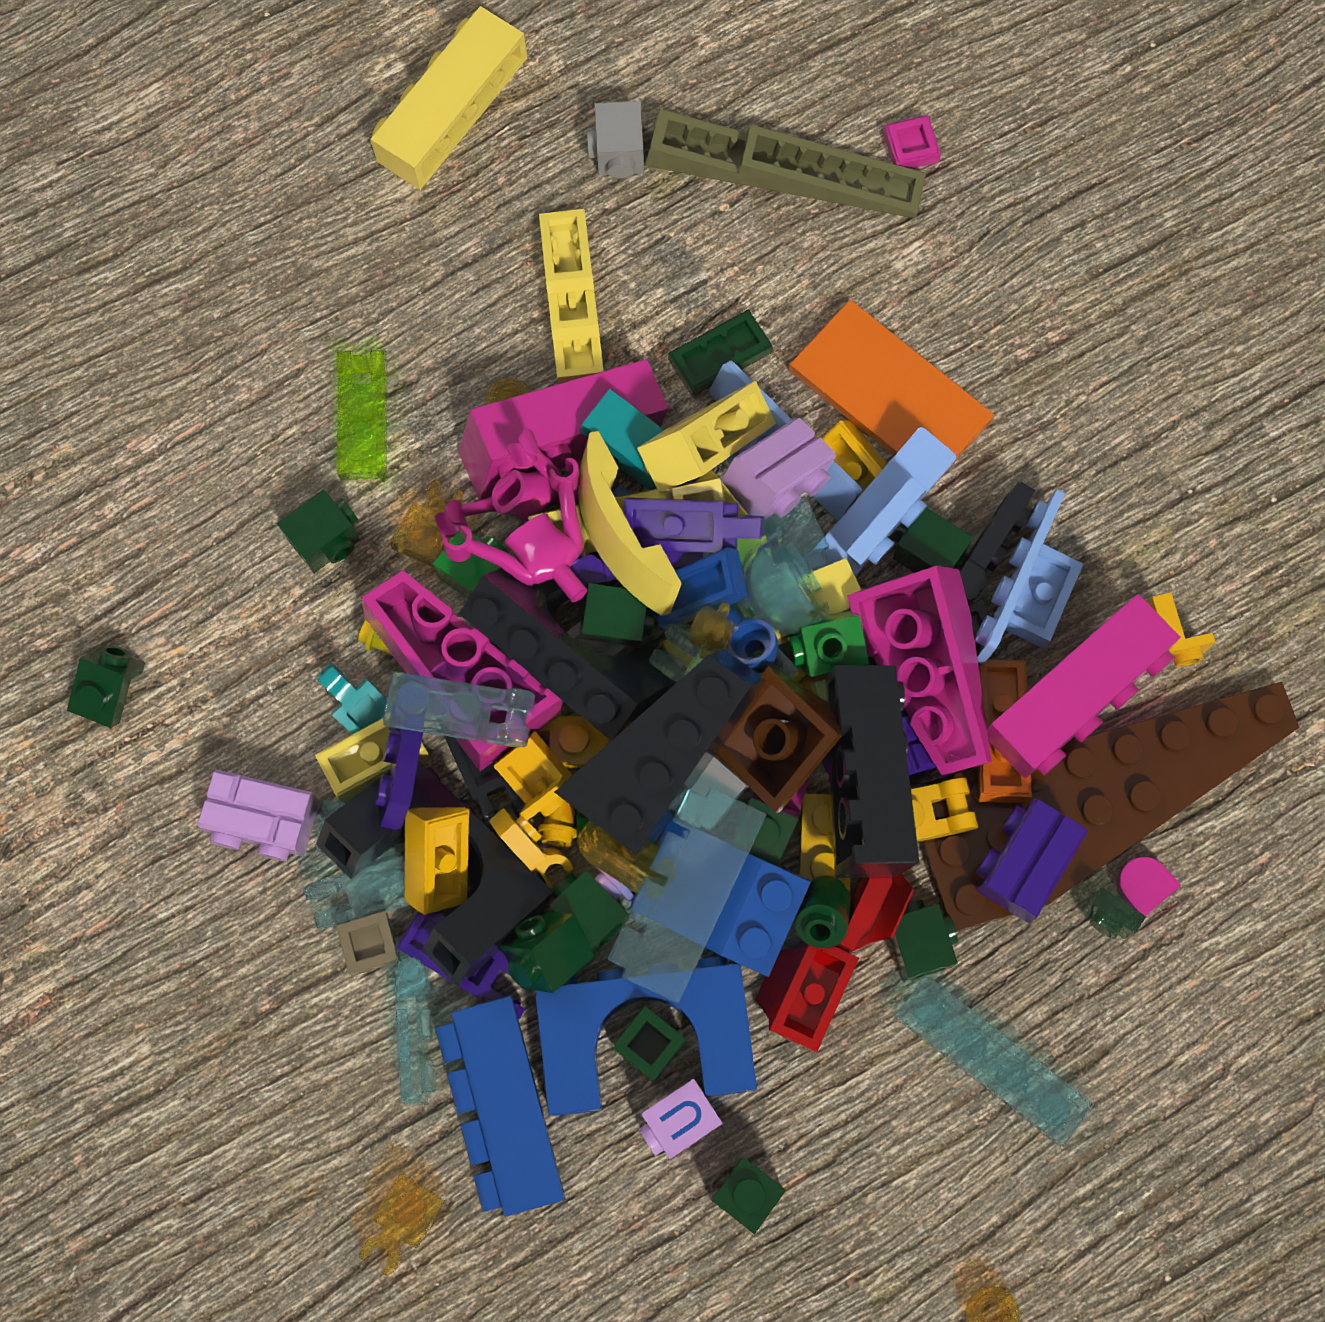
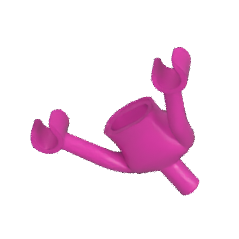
[434,429,578,538]
[442,458,588,602]

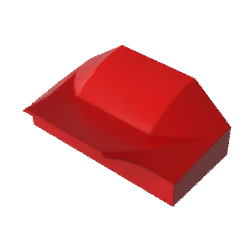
[835,874,914,954]
[755,943,859,1054]

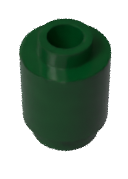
[795,875,851,948]

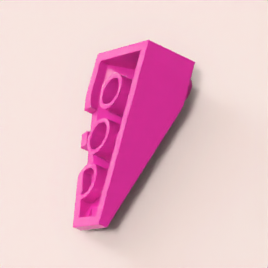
[847,566,992,775]

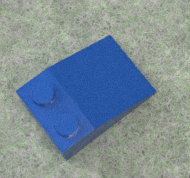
[630,816,811,977]

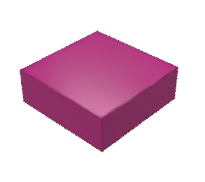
[883,115,941,169]

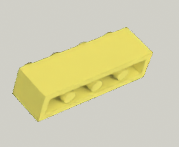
[370,6,527,190]

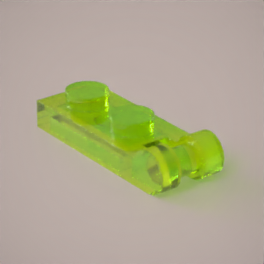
[336,349,388,480]

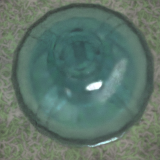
[737,531,830,634]

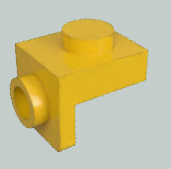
[1147,592,1216,667]
[493,731,572,821]

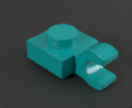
[317,662,395,735]

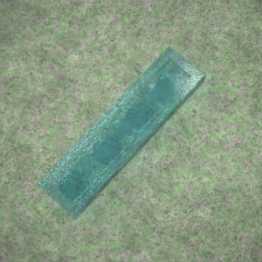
[893,975,1094,1147]

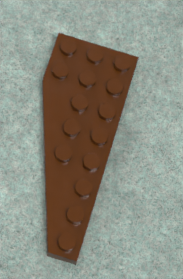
[911,682,1300,932]

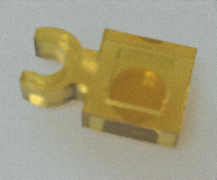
[391,479,463,568]
[359,1173,446,1276]

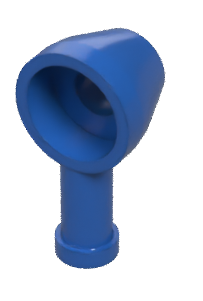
[711,604,778,673]

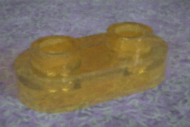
[577,820,675,897]

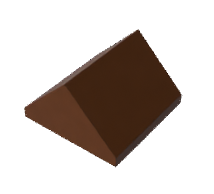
[716,667,843,813]

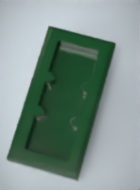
[668,309,773,397]

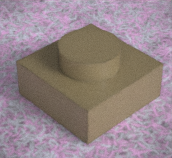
[336,911,401,976]

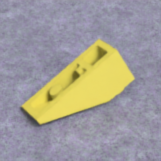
[637,381,776,492]

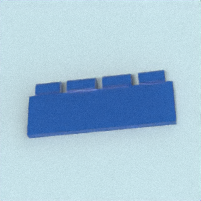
[435,995,566,1217]

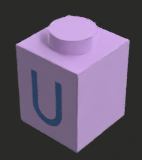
[639,1079,723,1159]

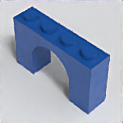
[535,956,757,1117]

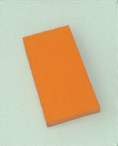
[789,300,995,483]

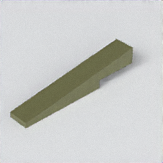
[645,109,926,219]

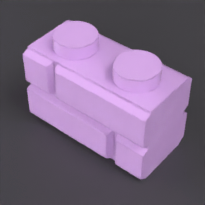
[721,418,836,520]
[198,769,319,862]

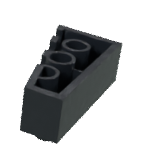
[554,650,766,855]
[825,665,920,878]

